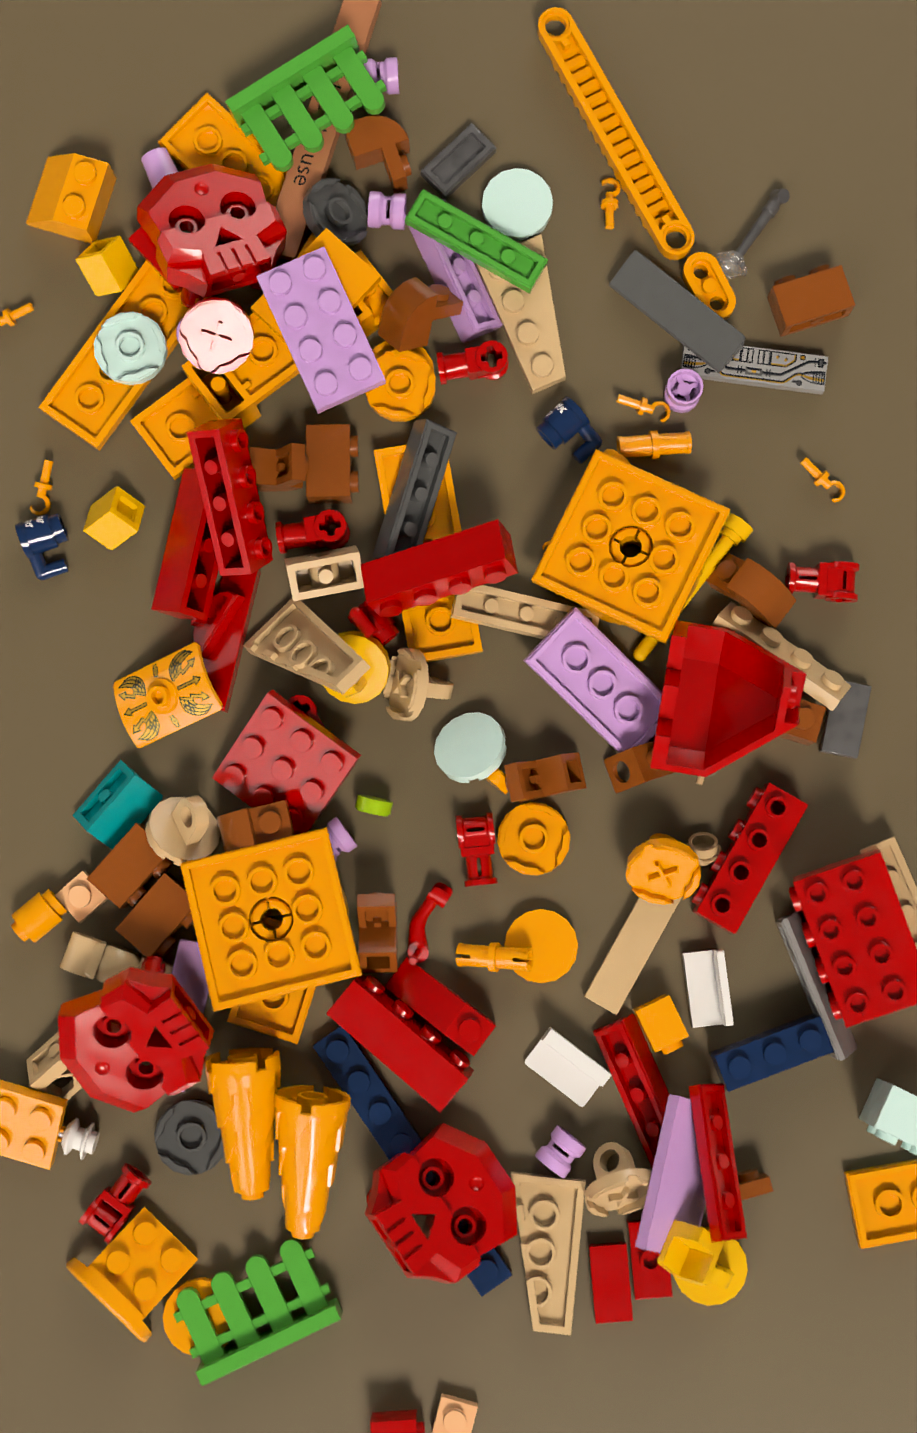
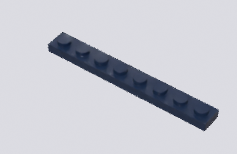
[313,1026,512,1297]

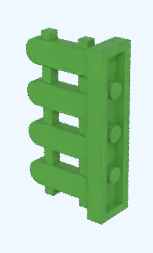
[225,25,387,172]
[173,1238,343,1386]

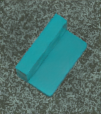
[72,760,163,849]

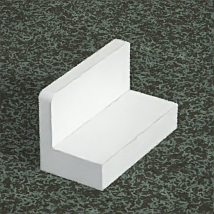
[682,949,734,1028]
[525,1027,611,1107]

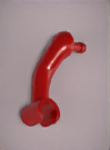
[407,882,453,964]

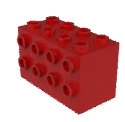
[788,848,917,1028]

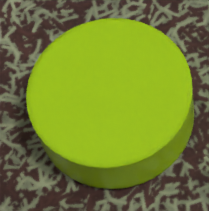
[355,794,393,816]

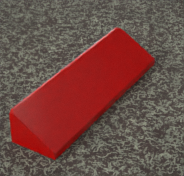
[203,570,261,713]
[593,1014,669,1168]

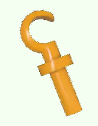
[601,178,621,230]
[0,302,34,327]
[616,394,671,422]
[800,457,846,502]
[30,460,53,516]

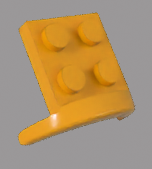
[66,1207,198,1342]

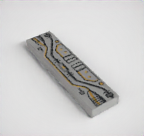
[681,345,828,395]

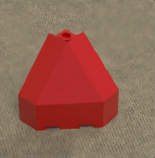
[650,620,807,777]

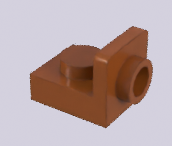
[737,1169,774,1200]

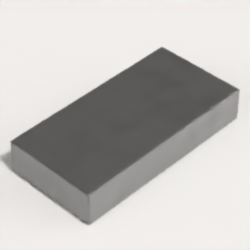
[421,123,496,200]
[819,681,871,759]

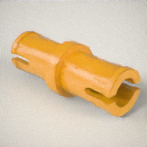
[616,430,692,460]
[455,942,534,972]

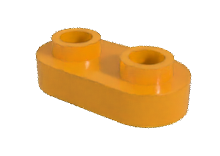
[682,252,736,320]

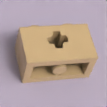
[284,545,364,601]

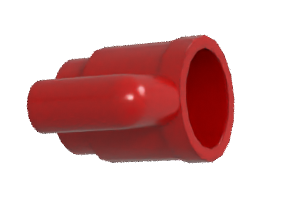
[347,601,400,646]

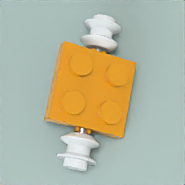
[0,1079,100,1170]

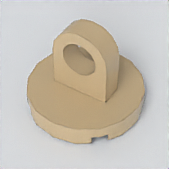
[383,648,454,721]
[145,795,220,866]
[584,1142,652,1217]

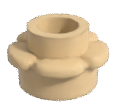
[686,832,721,866]

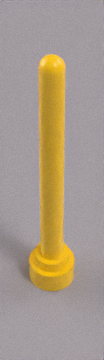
[633,513,753,662]

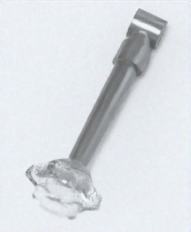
[716,189,790,279]

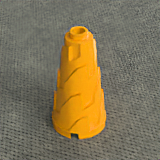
[204,1047,281,1200]
[274,1085,351,1239]

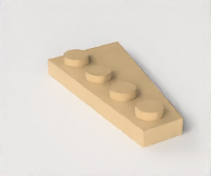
[476,234,566,394]
[243,599,371,694]
[511,1171,586,1335]

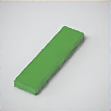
[405,189,548,294]

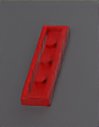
[688,1083,747,1242]

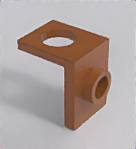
[604,741,675,794]

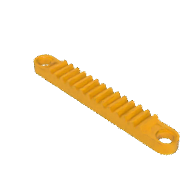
[537,7,695,260]

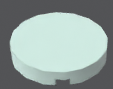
[482,168,553,241]
[94,311,168,385]
[434,712,507,783]

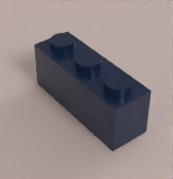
[709,1013,834,1092]

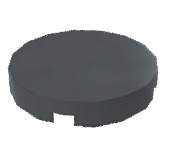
[303,177,368,249]
[154,1099,224,1175]

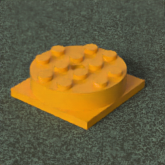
[531,449,730,644]
[180,827,362,1012]

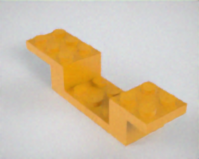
[130,250,393,480]

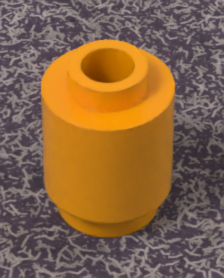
[10,889,68,943]

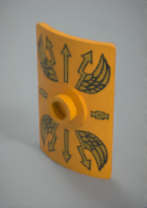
[113,642,223,748]

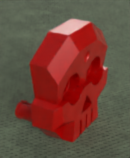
[137,163,287,308]
[58,956,214,1113]
[365,1123,518,1284]

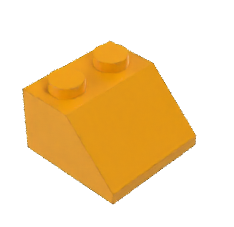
[26,153,117,244]

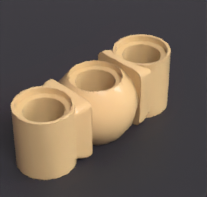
[60,931,173,983]

